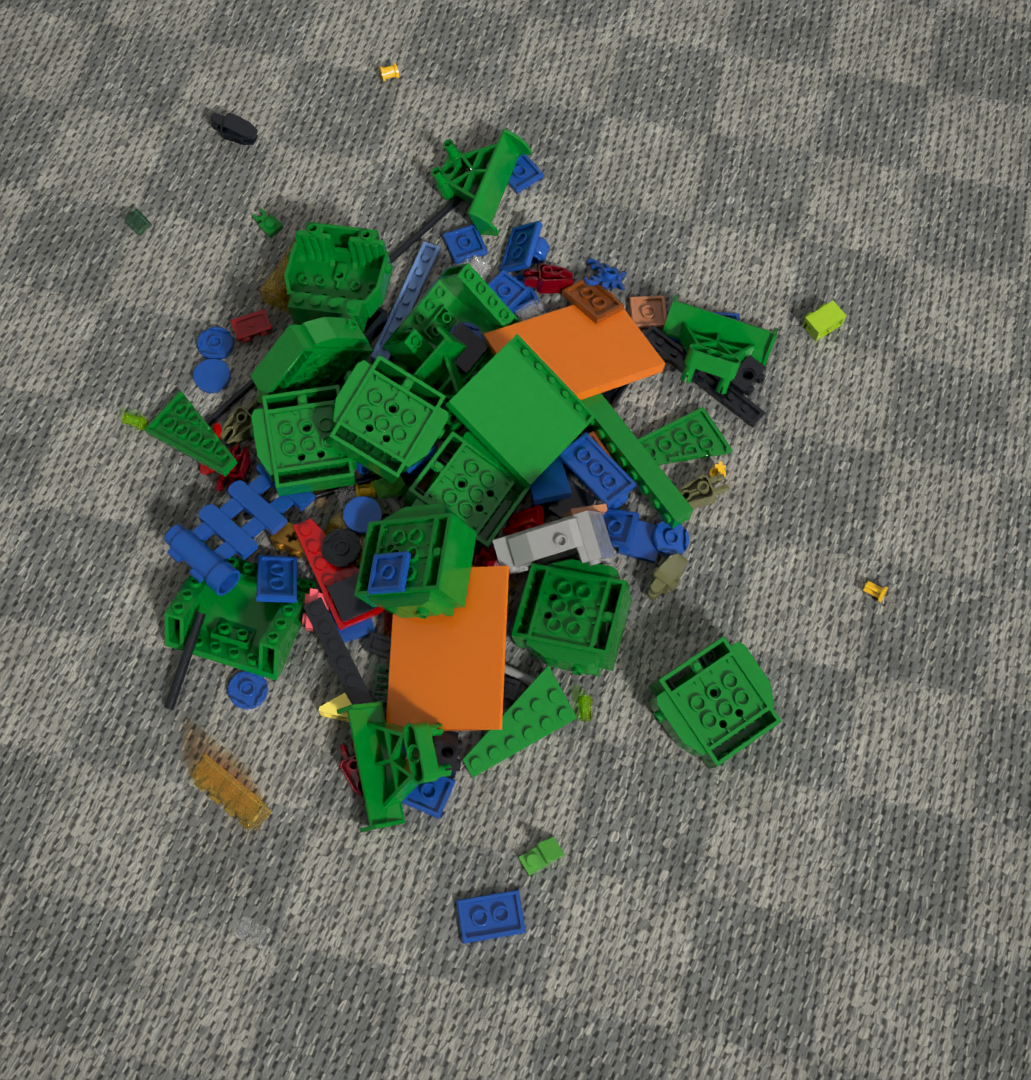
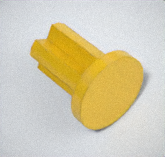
[709,461,726,478]
[863,581,888,603]

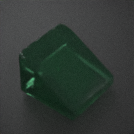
[125,209,152,236]

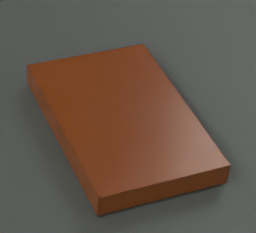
[562,276,624,324]

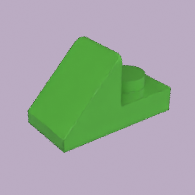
[372,474,410,500]
[518,837,565,876]

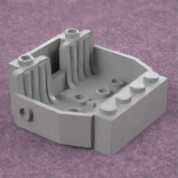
[492,510,615,574]

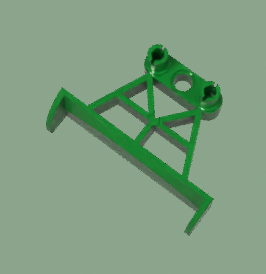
[431,129,532,236]
[662,295,778,394]
[389,326,467,441]
[337,702,452,833]

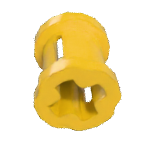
[379,63,399,82]
[355,481,376,497]

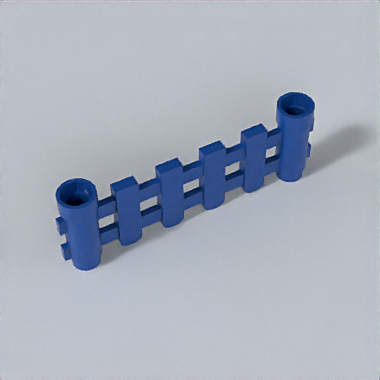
[164,453,371,596]

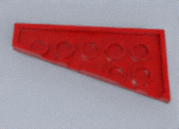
[293,519,386,631]

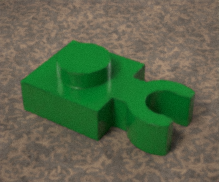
[253,209,284,238]

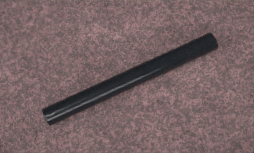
[164,611,206,710]

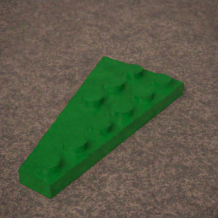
[144,390,238,477]
[610,407,733,471]
[462,665,577,778]

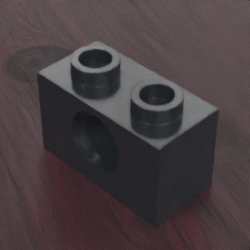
[730,355,767,396]
[432,731,462,778]

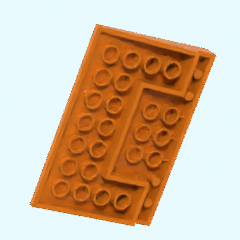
[483,292,665,400]
[386,566,509,731]

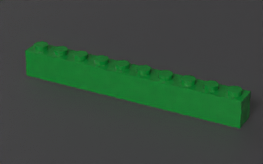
[581,393,693,529]

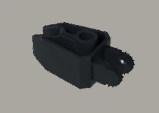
[211,113,258,145]

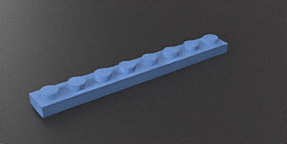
[371,242,440,361]

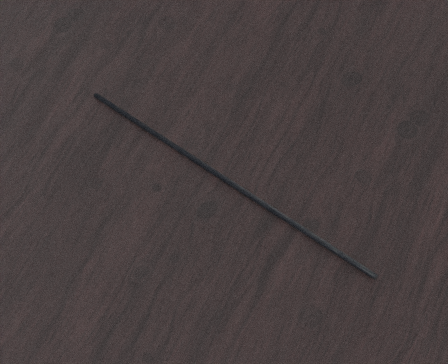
[205,183,480,426]

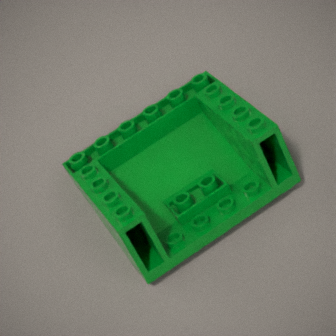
[383,263,520,395]
[445,334,596,488]
[164,557,316,681]

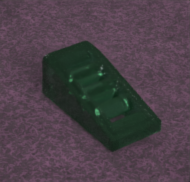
[371,663,390,708]

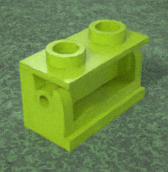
[802,301,847,342]

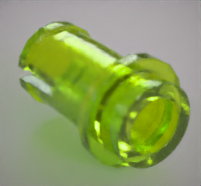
[122,412,148,430]
[577,695,593,721]

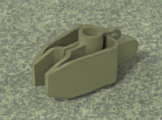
[221,399,264,447]
[679,474,729,508]
[647,553,687,600]

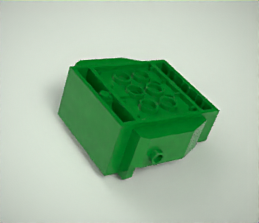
[284,222,393,332]
[250,311,373,396]
[326,355,448,484]
[250,385,358,496]
[403,431,530,551]
[354,503,477,619]
[511,559,632,677]
[648,636,782,769]

